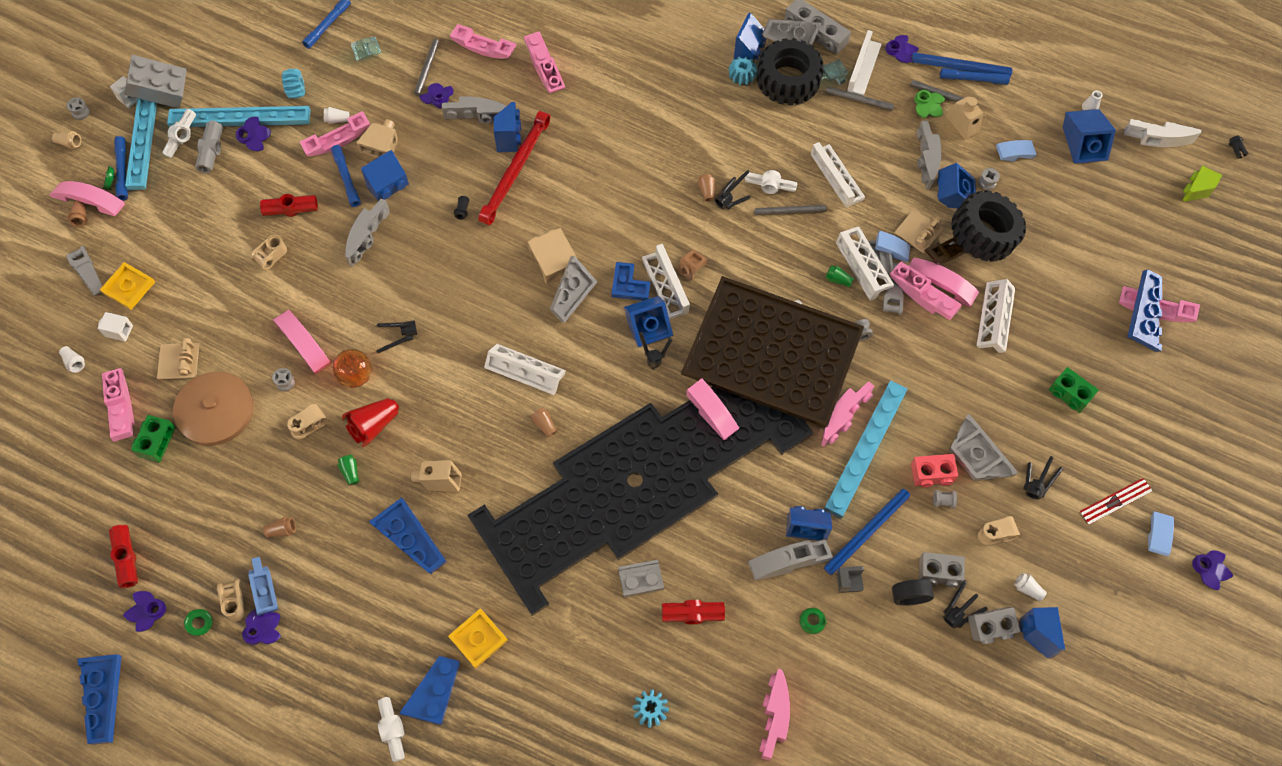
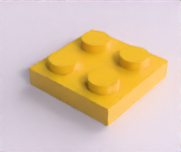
[100,262,155,310]
[448,608,508,669]

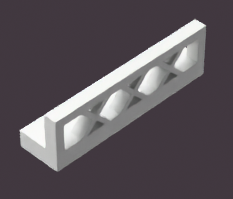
[847,30,881,96]
[811,142,865,208]
[836,227,894,301]
[642,244,690,320]
[977,279,1015,353]
[484,344,566,395]

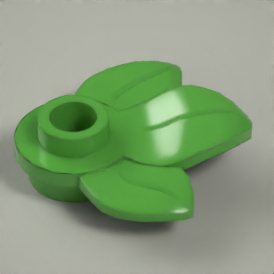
[914,90,945,119]

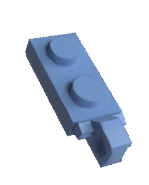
[248,557,278,616]

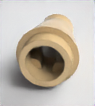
[52,131,81,149]

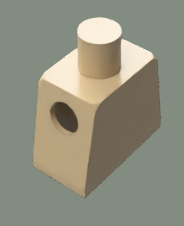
[946,96,983,140]
[357,119,398,158]
[411,460,462,492]

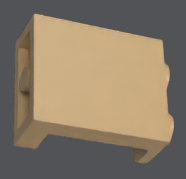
[527,228,577,285]

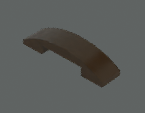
[924,237,966,264]

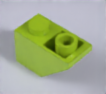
[1182,165,1222,202]

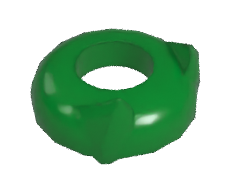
[102,166,116,190]
[799,607,827,634]
[184,609,213,636]

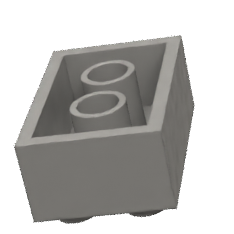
[124,55,186,108]

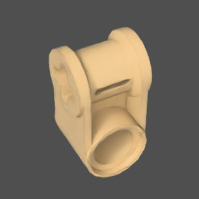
[250,234,287,270]
[287,404,328,440]
[978,516,1021,546]
[217,579,246,622]

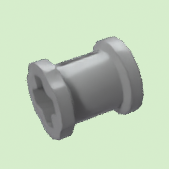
[933,490,957,509]

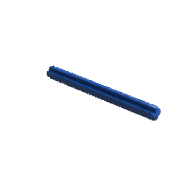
[912,52,1013,77]
[824,489,910,575]

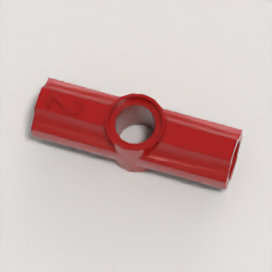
[260,194,318,217]
[109,525,138,588]
[662,600,725,625]

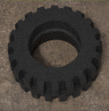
[757,38,824,105]
[951,190,1026,262]

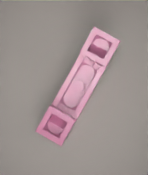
[450,24,516,59]
[300,111,370,157]
[50,181,125,216]
[909,258,979,307]
[1119,286,1200,322]
[273,309,331,374]

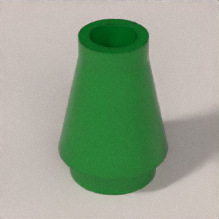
[825,265,854,287]
[337,455,359,486]

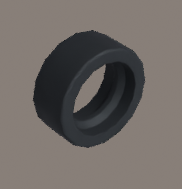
[892,579,934,606]

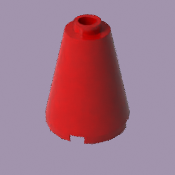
[342,398,399,447]

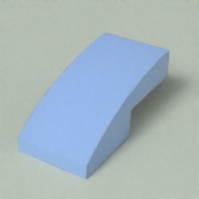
[996,140,1037,162]
[875,231,910,262]
[1148,511,1174,556]

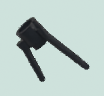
[714,170,751,210]
[376,320,417,353]
[639,332,672,370]
[1023,456,1063,500]
[943,580,988,629]

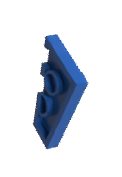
[399,656,460,725]

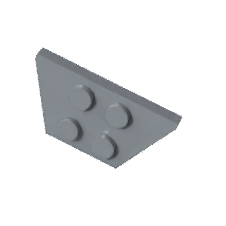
[949,414,1018,481]

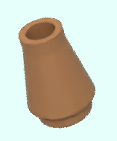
[697,174,715,202]
[67,200,87,227]
[531,408,557,437]
[263,516,296,538]

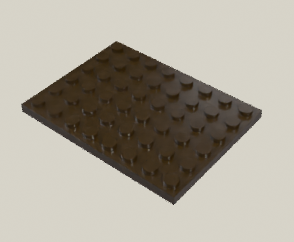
[681,276,864,428]

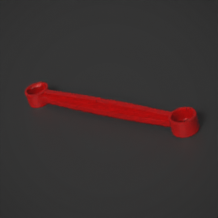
[478,111,551,226]

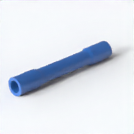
[302,0,351,49]
[940,68,1010,85]
[114,136,128,201]
[331,145,361,207]

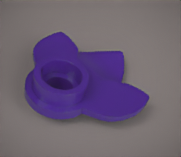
[885,35,919,63]
[420,83,454,109]
[236,117,271,151]
[1192,550,1233,590]
[123,591,166,632]
[242,609,281,645]

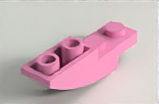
[524,31,565,94]
[890,262,962,320]
[102,368,135,442]
[821,382,874,447]
[759,669,790,761]

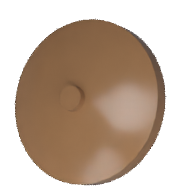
[173,372,254,446]

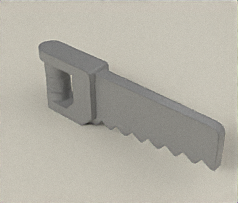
[66,245,103,296]
[882,263,904,315]

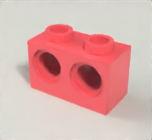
[911,454,958,488]

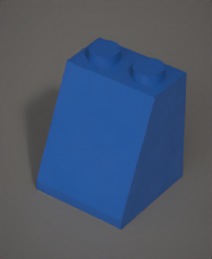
[1063,109,1116,164]

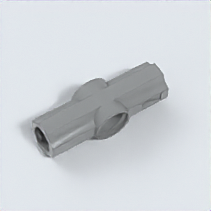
[195,121,223,174]

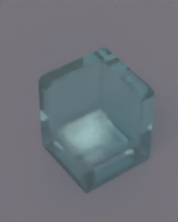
[351,37,381,60]
[822,59,848,85]

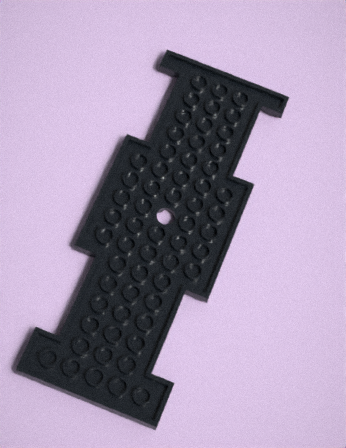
[468,386,814,616]

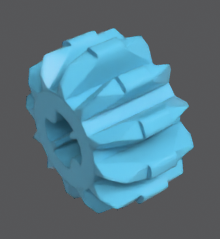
[728,57,757,86]
[281,68,305,99]
[632,690,669,728]

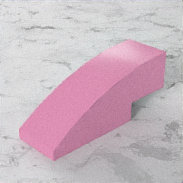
[686,379,739,440]

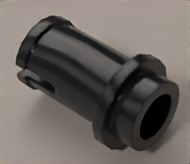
[1229,135,1249,159]
[454,196,469,220]

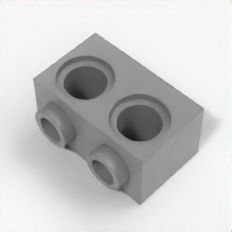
[919,552,965,588]
[968,607,1020,644]

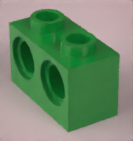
[1048,367,1099,413]
[131,415,176,463]

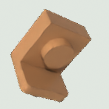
[677,249,708,281]

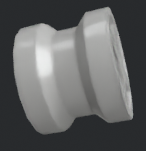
[67,97,90,120]
[978,168,1000,190]
[854,319,873,341]
[272,368,295,392]

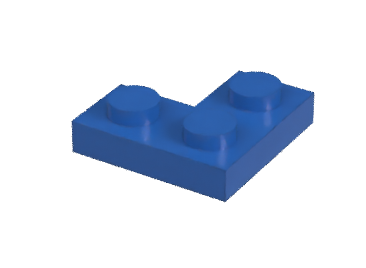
[611,262,650,301]

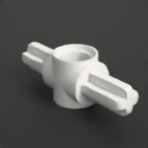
[162,109,196,158]
[745,170,797,194]
[378,697,405,762]

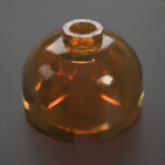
[332,349,373,388]

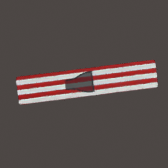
[1080,478,1152,524]

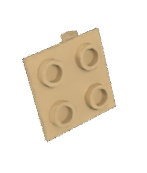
[894,209,944,253]
[157,338,200,380]

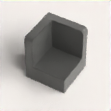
[836,566,864,593]

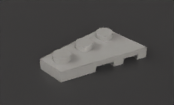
[762,19,822,45]
[550,256,597,322]

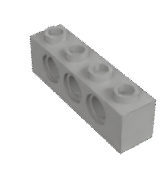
[784,0,851,55]

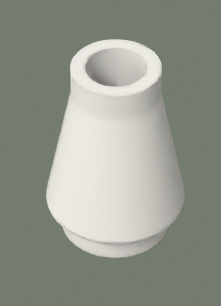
[1082,90,1103,110]
[324,107,349,124]
[59,346,85,373]
[1014,572,1047,602]

